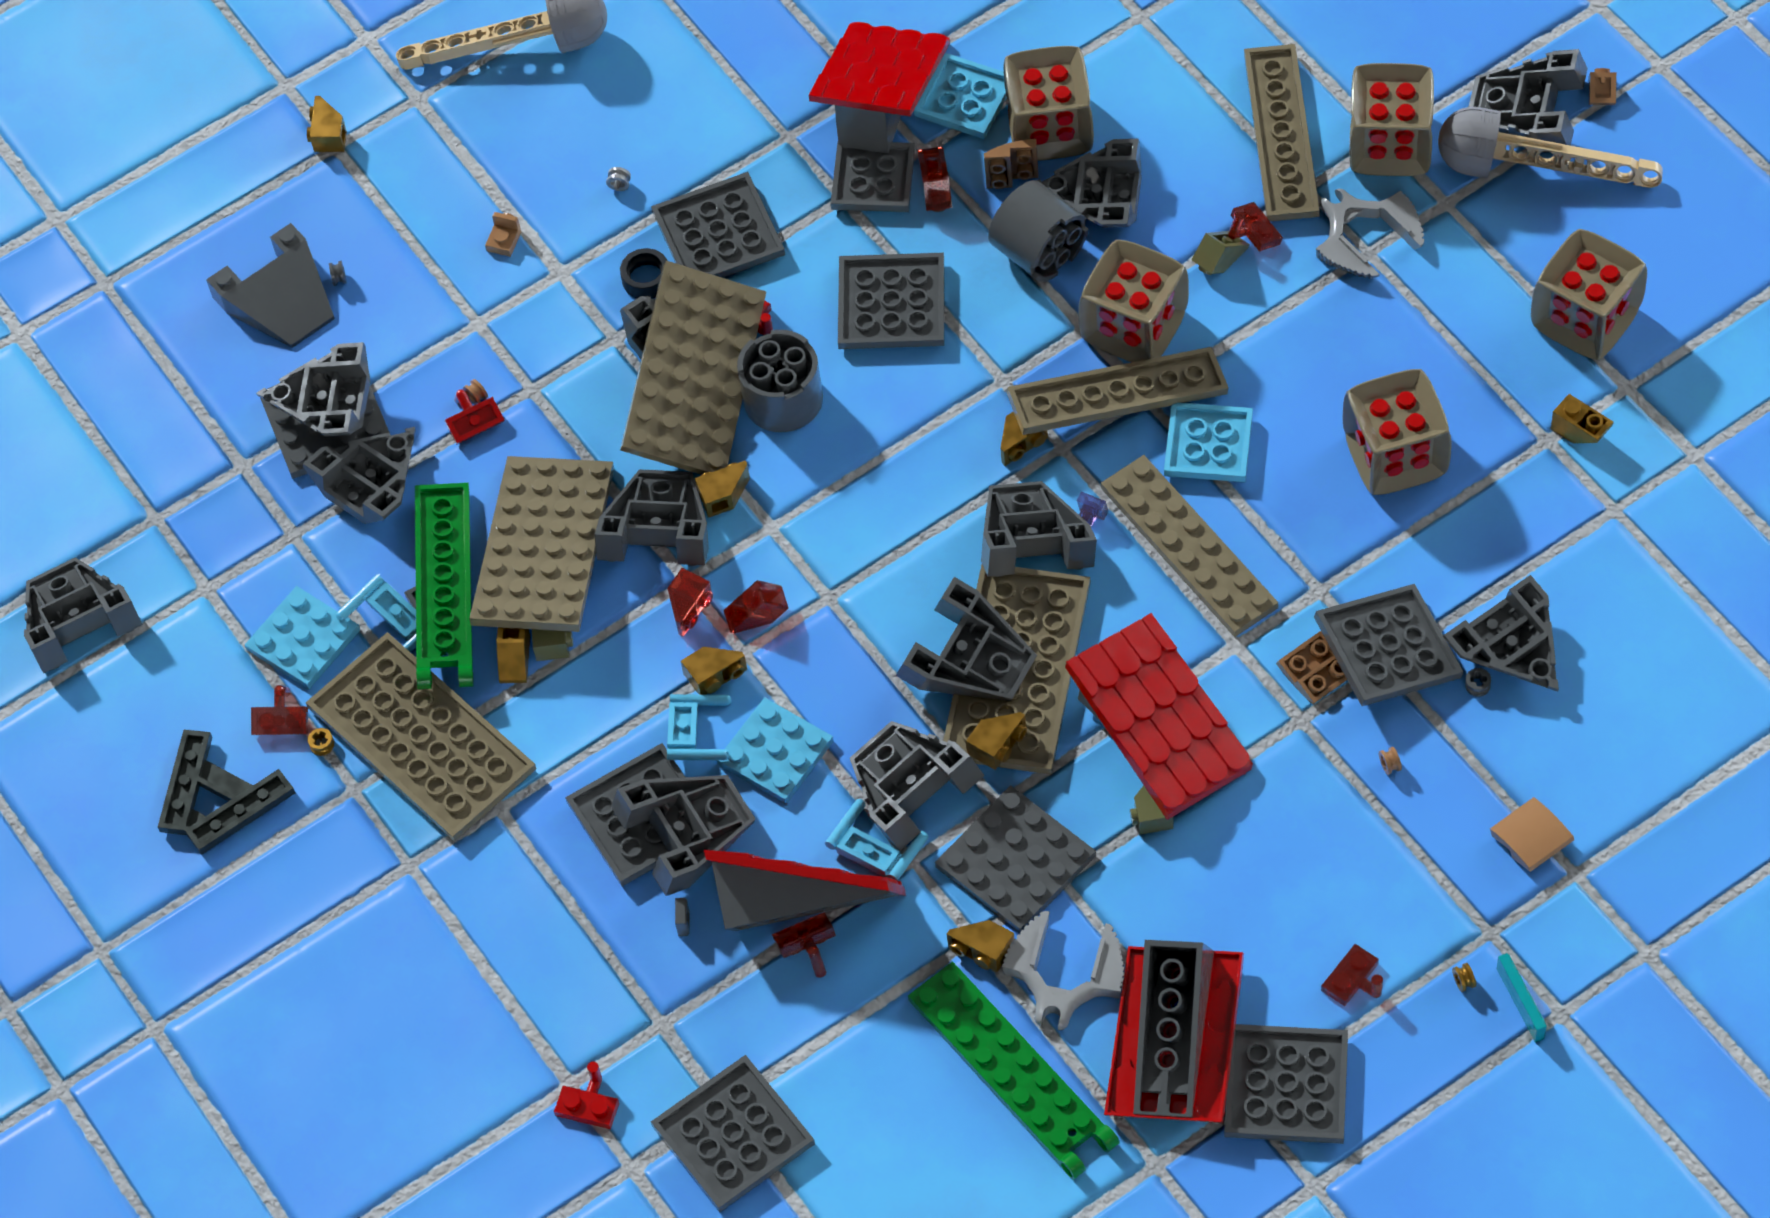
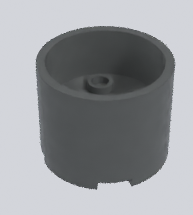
[988,180,1089,282]
[737,330,823,432]

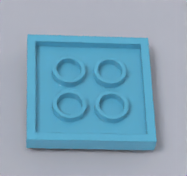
[914,53,1007,139]
[1164,403,1253,482]
[245,586,361,689]
[717,697,834,804]

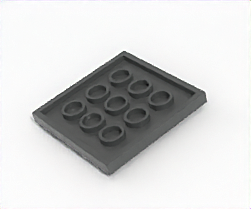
[651,172,785,278]
[838,252,944,349]
[260,387,389,479]
[1314,584,1463,706]
[565,743,685,887]
[935,785,1096,934]
[1224,1024,1348,1144]
[651,1055,815,1212]

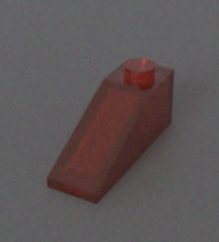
[918,147,952,212]

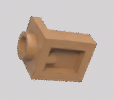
[1588,68,1617,105]
[485,212,521,257]

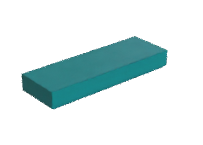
[1496,953,1547,1042]

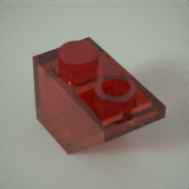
[667,568,713,636]
[724,580,789,634]

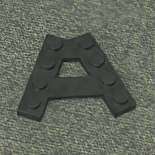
[158,729,295,855]

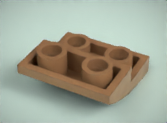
[984,139,1038,189]
[1276,631,1347,704]
[1490,797,1574,872]

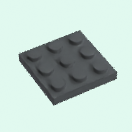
[831,142,915,212]

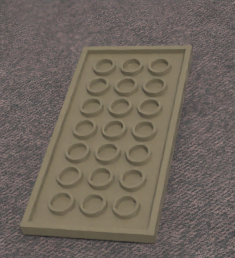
[620,261,766,475]
[469,456,614,632]
[943,565,1091,775]
[306,632,537,842]

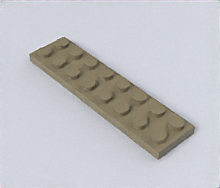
[1244,44,1320,222]
[1007,347,1229,435]
[1101,455,1278,637]

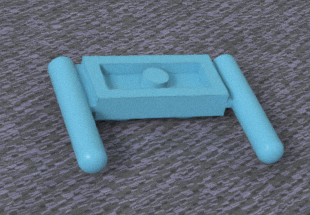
[336,574,416,652]
[667,694,731,760]
[825,799,928,881]

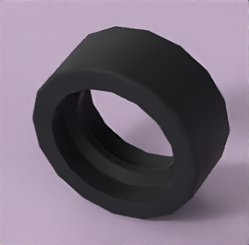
[620,248,668,299]

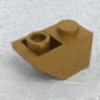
[307,96,347,152]
[1551,394,1614,443]
[1000,411,1048,466]
[695,460,750,518]
[497,627,530,683]
[681,647,747,695]
[966,712,1027,770]
[947,920,1015,973]

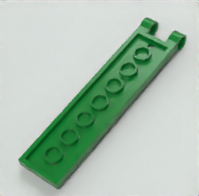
[415,482,474,690]
[908,961,1120,1180]

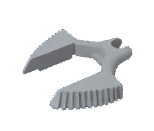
[1316,188,1424,279]
[1002,911,1124,1030]

